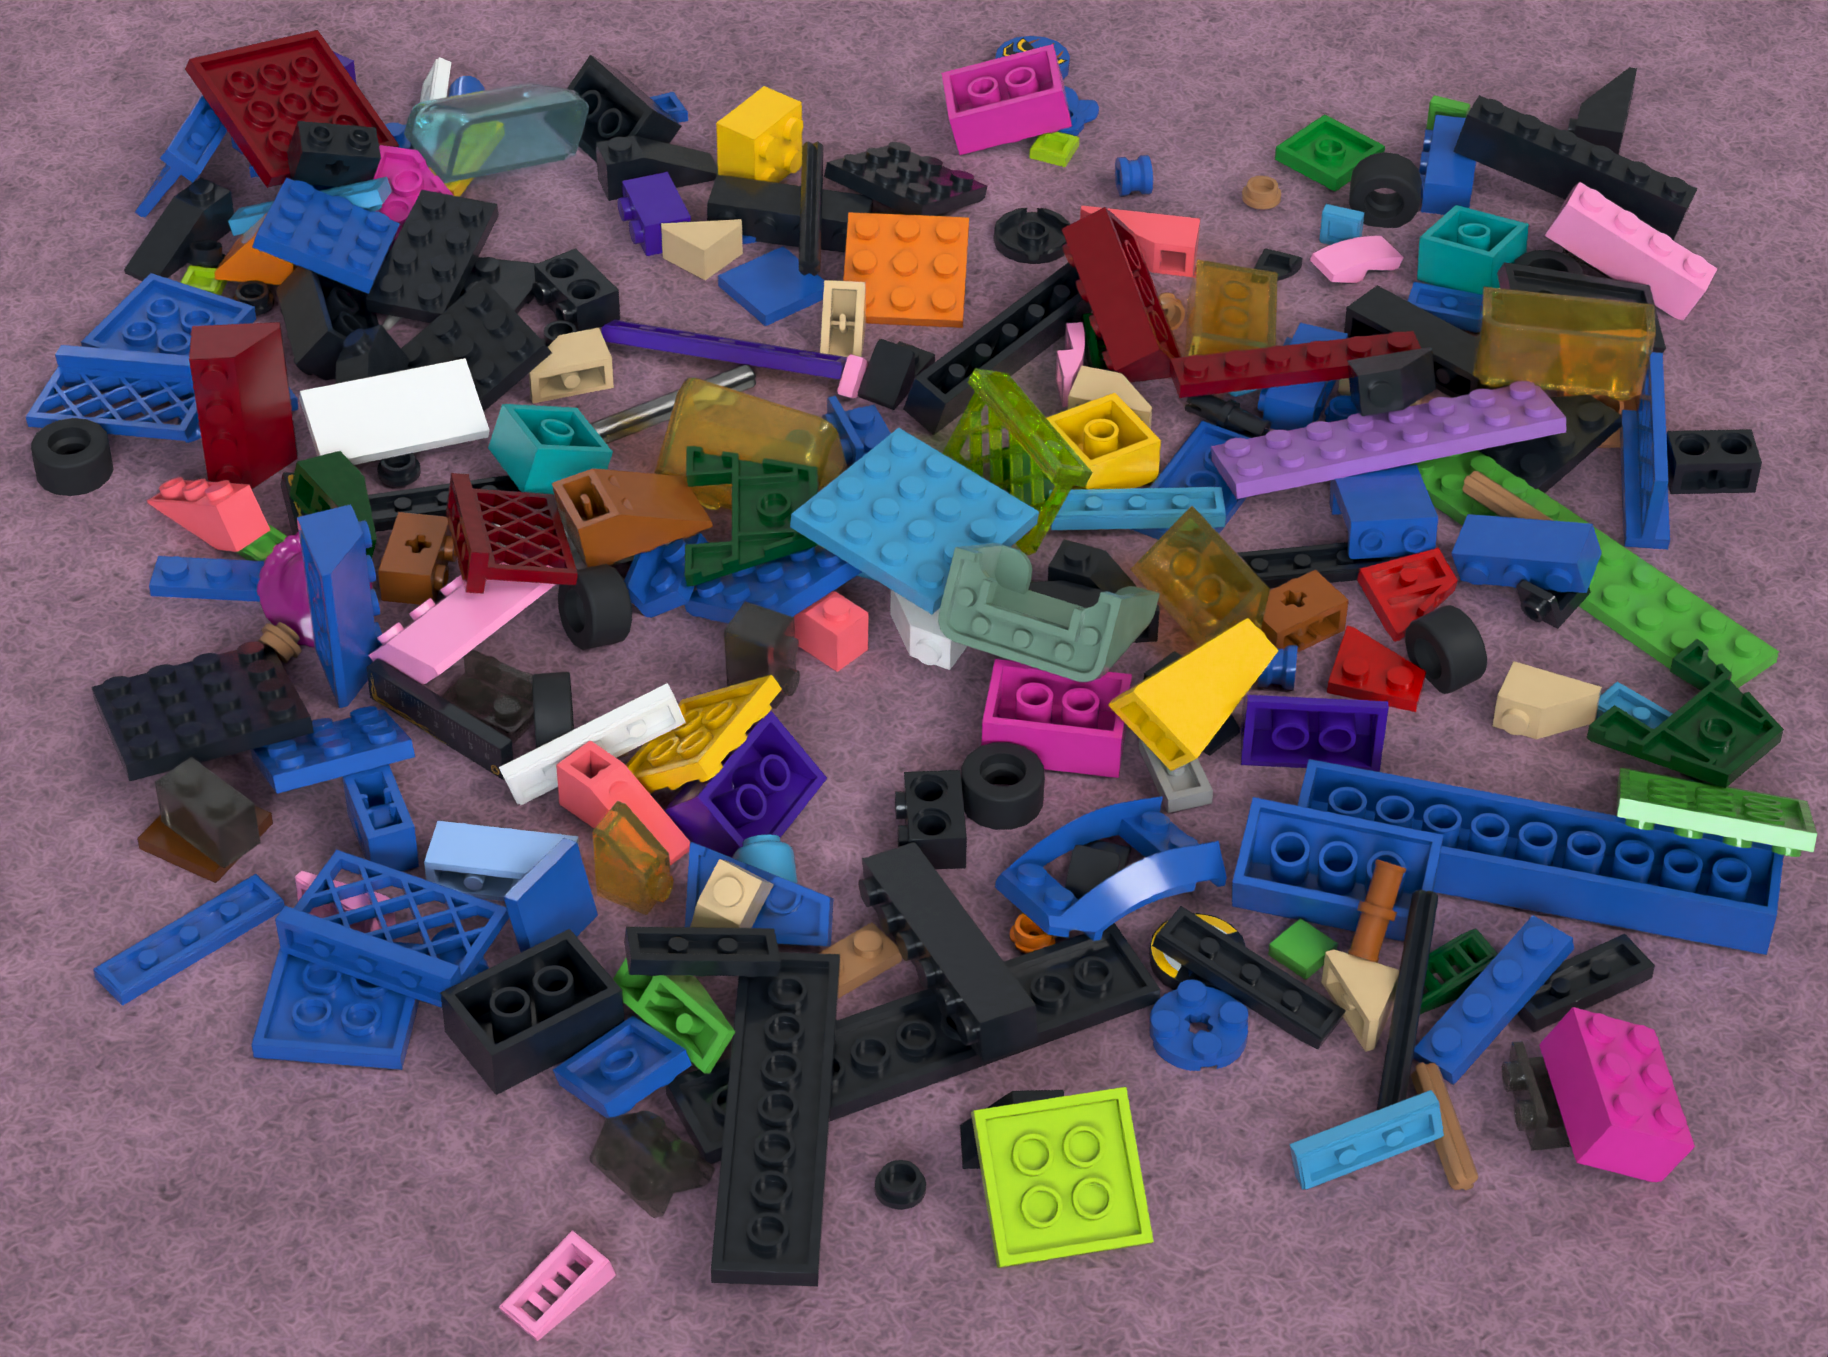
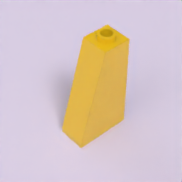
[1108,618,1279,771]

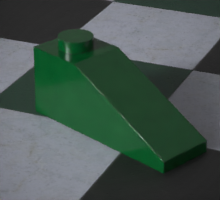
[289,451,377,559]

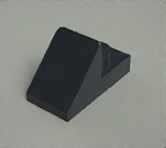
[858,339,935,410]
[1065,840,1131,900]

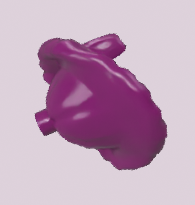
[257,531,372,648]

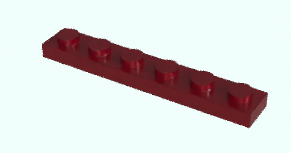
[1169,331,1421,398]

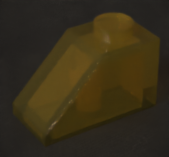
[592,801,674,915]

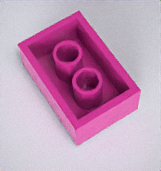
[941,44,1072,155]
[981,659,1132,778]
[1539,1007,1695,1182]

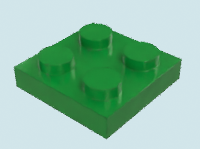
[1275,114,1385,192]

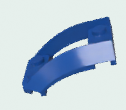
[995,796,1227,941]

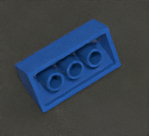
[297,504,382,709]
[1232,797,1444,942]

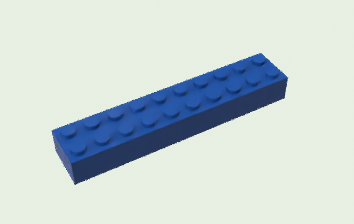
[1297,759,1784,955]

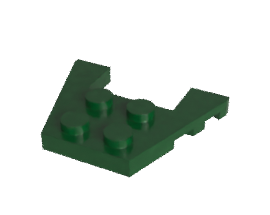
[685,446,819,586]
[1587,639,1784,788]

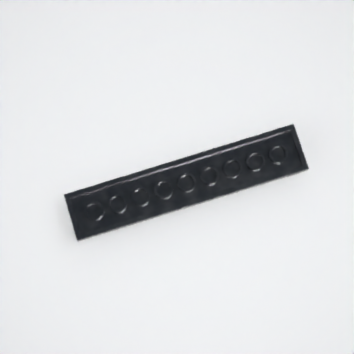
[666,923,1160,1166]

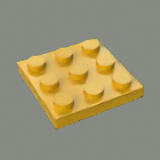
[626,675,782,794]

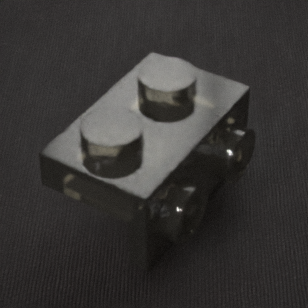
[1502,1041,1571,1151]
[590,1110,715,1218]

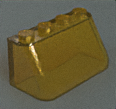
[1473,287,1656,401]
[654,378,847,511]

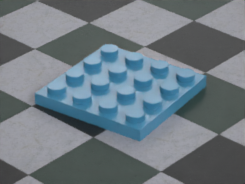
[790,428,1039,615]

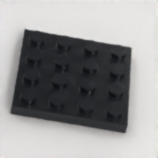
[91,641,314,782]

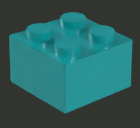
[1417,205,1529,297]
[488,404,613,494]

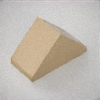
[661,219,743,280]
[820,280,866,357]
[1321,949,1399,1052]

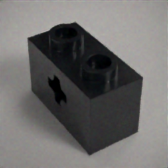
[287,121,381,187]

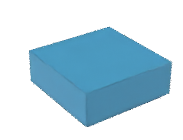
[1319,204,1365,245]

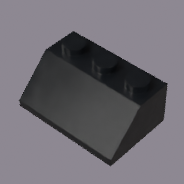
[547,55,682,163]
[276,266,379,381]

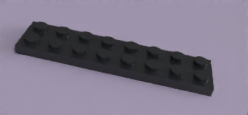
[711,952,840,1287]

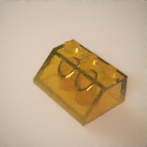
[1185,259,1278,357]
[1130,506,1270,646]

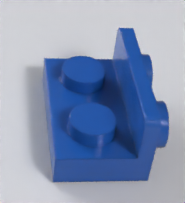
[822,396,891,467]
[624,533,709,618]

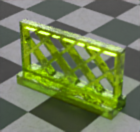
[942,368,1093,555]

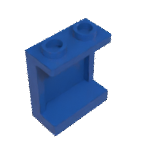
[1329,464,1438,559]

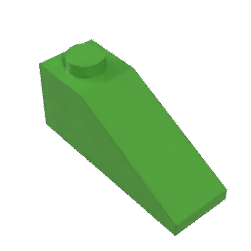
[613,958,735,1074]

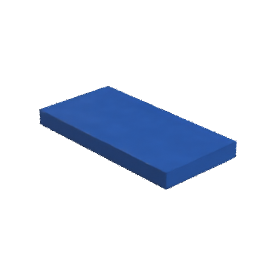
[1131,421,1250,556]

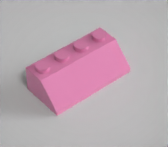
[1545,182,1717,320]
[368,554,556,685]

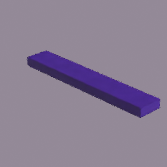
[601,320,847,380]

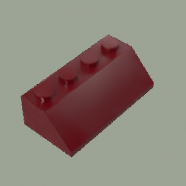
[1062,207,1182,383]
[189,322,298,489]

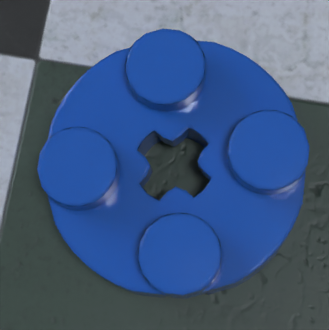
[1149,980,1248,1071]

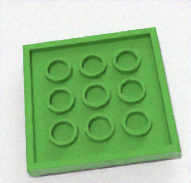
[1617,767,1817,857]

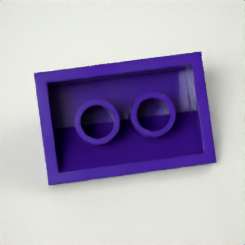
[1241,695,1389,772]
[664,710,827,858]

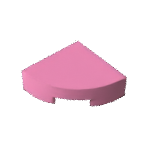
[837,354,869,398]

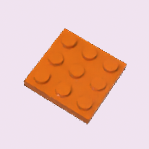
[843,212,969,328]

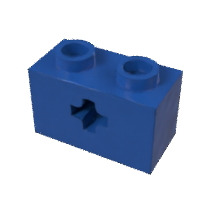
[342,764,419,871]

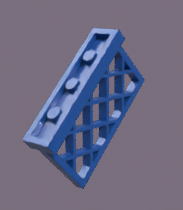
[135,94,227,217]
[26,345,199,441]
[1620,352,1670,550]
[275,849,509,1008]

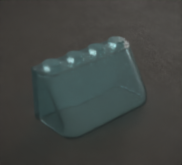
[404,83,589,183]

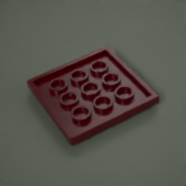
[185,30,399,188]

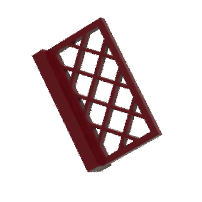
[446,473,578,594]

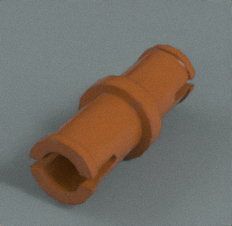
[1348,859,1406,963]

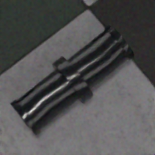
[1185,394,1271,438]

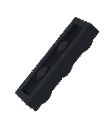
[624,927,781,977]
[1517,934,1655,1033]

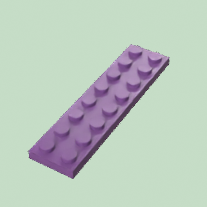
[1211,381,1566,499]

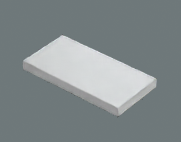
[299,358,489,465]

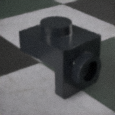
[1516,579,1591,629]

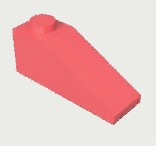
[773,591,868,672]

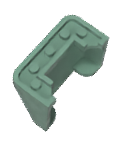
[938,543,1160,682]

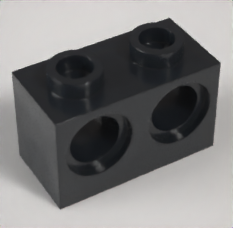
[532,248,620,332]
[1666,429,1762,494]
[895,770,967,870]

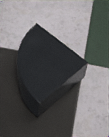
[1251,248,1303,282]

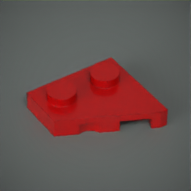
[1357,548,1458,642]
[1327,626,1426,712]

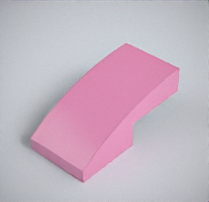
[1310,236,1404,283]
[1055,322,1085,407]

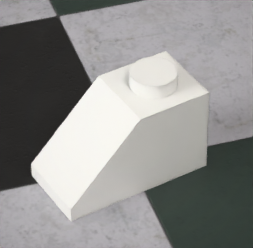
[890,590,967,670]

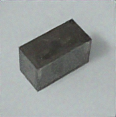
[724,601,800,709]
[155,757,260,868]

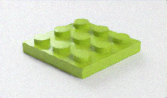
[971,1087,1154,1268]

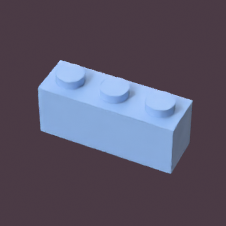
[424,821,579,901]

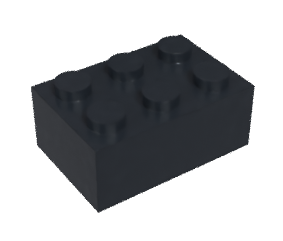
[440,929,624,1095]

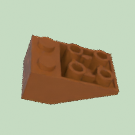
[551,469,713,568]

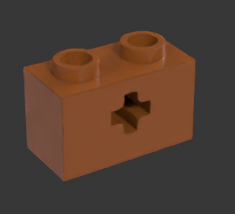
[378,512,457,605]
[1243,570,1349,653]

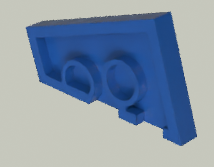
[685,842,834,947]

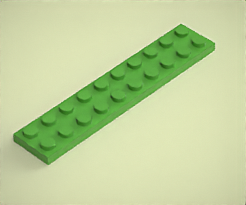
[1408,450,1779,688]

